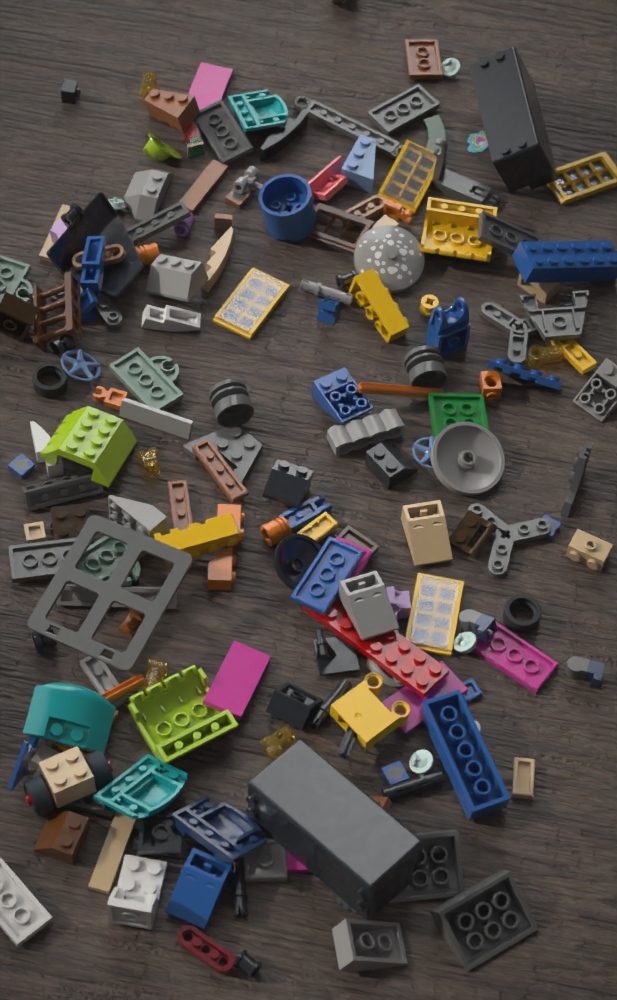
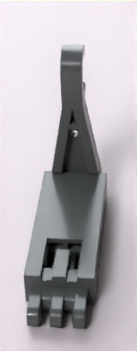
[431,138,500,207]

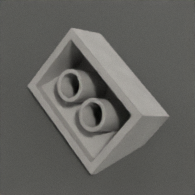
[146,254,209,302]

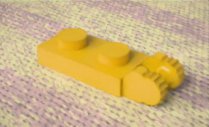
[551,339,597,375]

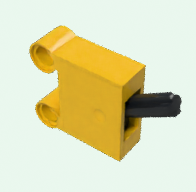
[330,673,410,759]

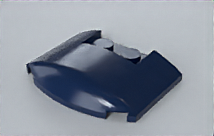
[170,796,267,863]

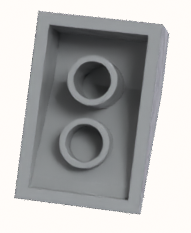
[332,919,408,972]

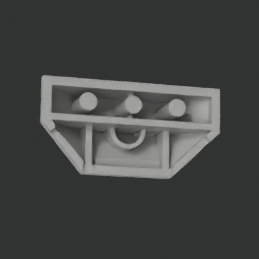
[124,169,174,222]

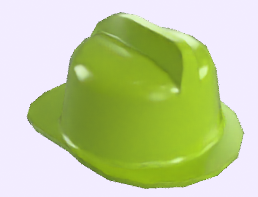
[143,133,182,162]

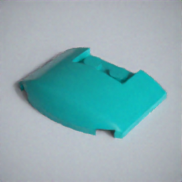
[228,89,288,132]
[23,683,116,754]
[94,754,187,819]

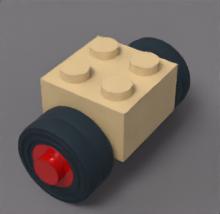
[23,746,114,817]

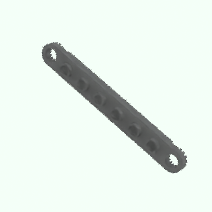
[294,95,411,162]

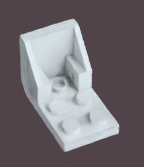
[107,854,167,929]

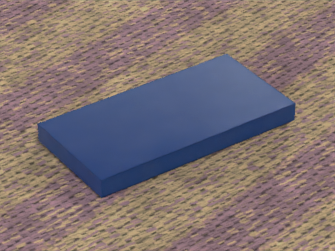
[290,536,364,616]

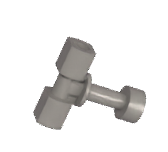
[233,166,263,194]

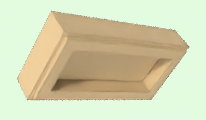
[512,757,535,800]

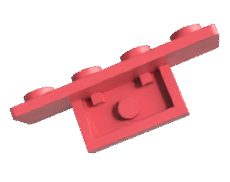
[308,156,348,201]

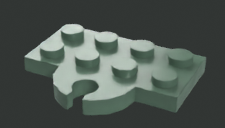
[0,255,33,302]
[109,347,183,411]
[76,536,147,586]

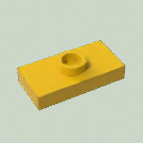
[297,511,339,543]

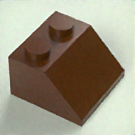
[33,811,90,865]

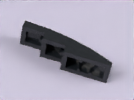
[260,109,309,161]

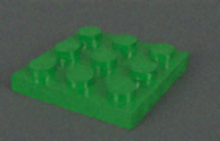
[428,393,489,440]

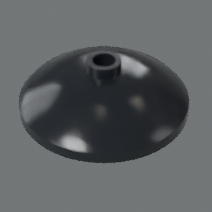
[274,534,321,590]

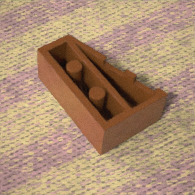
[144,89,200,134]

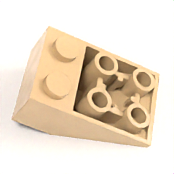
[401,500,453,566]

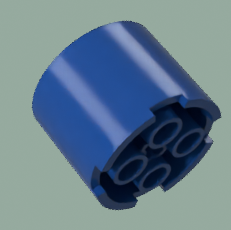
[259,174,317,242]

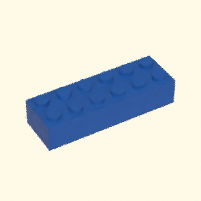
[512,240,617,283]
[419,689,510,821]

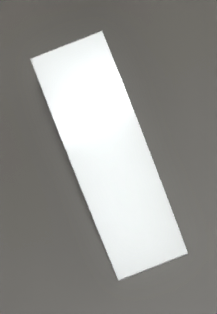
[141,305,201,332]
[30,421,64,477]

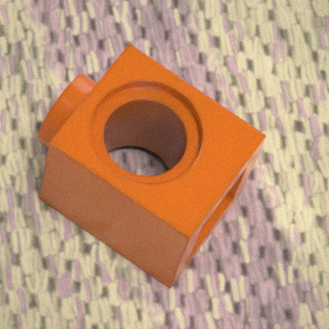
[479,371,502,400]

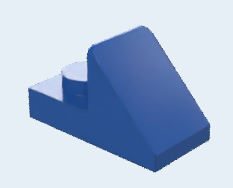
[80,288,99,323]
[317,298,341,324]

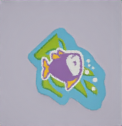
[467,131,488,153]

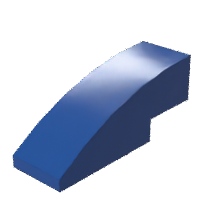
[80,236,106,292]

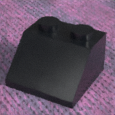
[365,443,418,490]
[262,459,313,508]
[266,682,323,730]

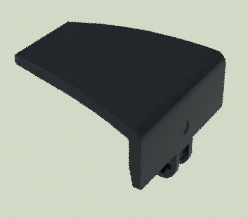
[46,192,144,298]

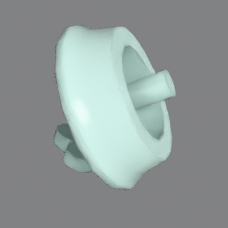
[441,58,461,77]
[108,197,126,211]
[453,632,476,654]
[409,749,433,774]

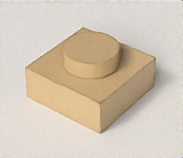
[24,521,46,543]

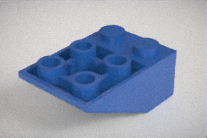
[312,367,374,424]
[165,848,232,930]

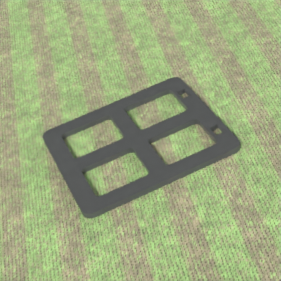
[28,515,193,672]

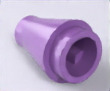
[174,213,195,236]

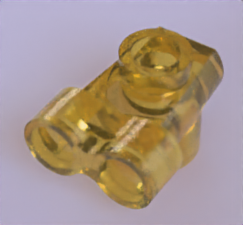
[139,71,159,99]
[136,447,160,476]
[260,725,295,760]

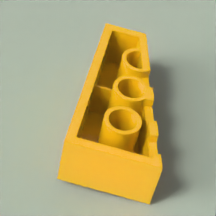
[348,268,410,343]
[154,513,242,568]

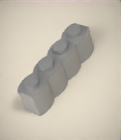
[327,408,405,455]

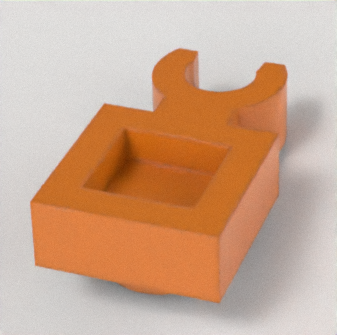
[383,199,413,224]
[93,386,128,411]

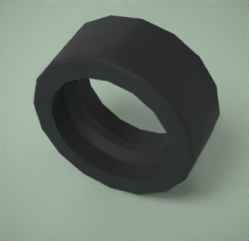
[32,362,68,398]
[503,594,542,633]

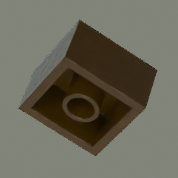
[0,292,39,343]

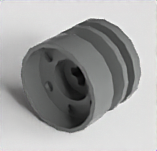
[404,345,448,388]
[208,379,254,428]

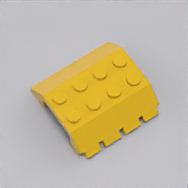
[420,197,498,262]

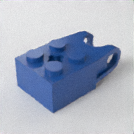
[425,297,471,357]

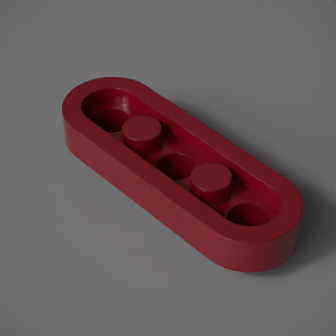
[177,925,235,974]

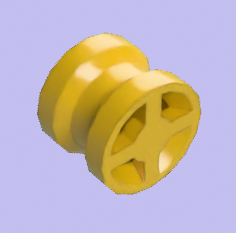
[420,294,439,317]

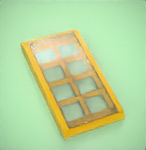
[377,140,437,214]
[547,152,617,205]
[213,268,290,340]
[405,573,464,657]

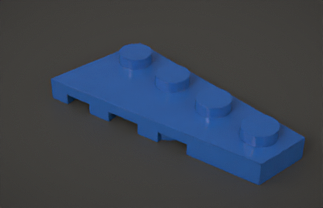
[487,357,563,390]

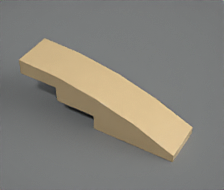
[202,227,233,292]

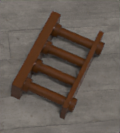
[32,271,82,353]

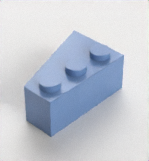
[341,134,376,194]

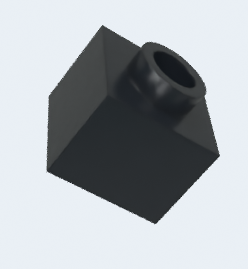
[61,79,81,105]

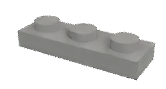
[80,656,128,708]

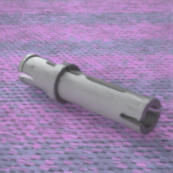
[299,278,354,306]

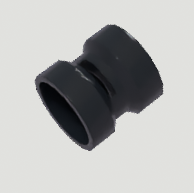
[50,334,76,357]
[32,627,57,652]

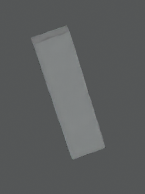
[119,397,194,440]

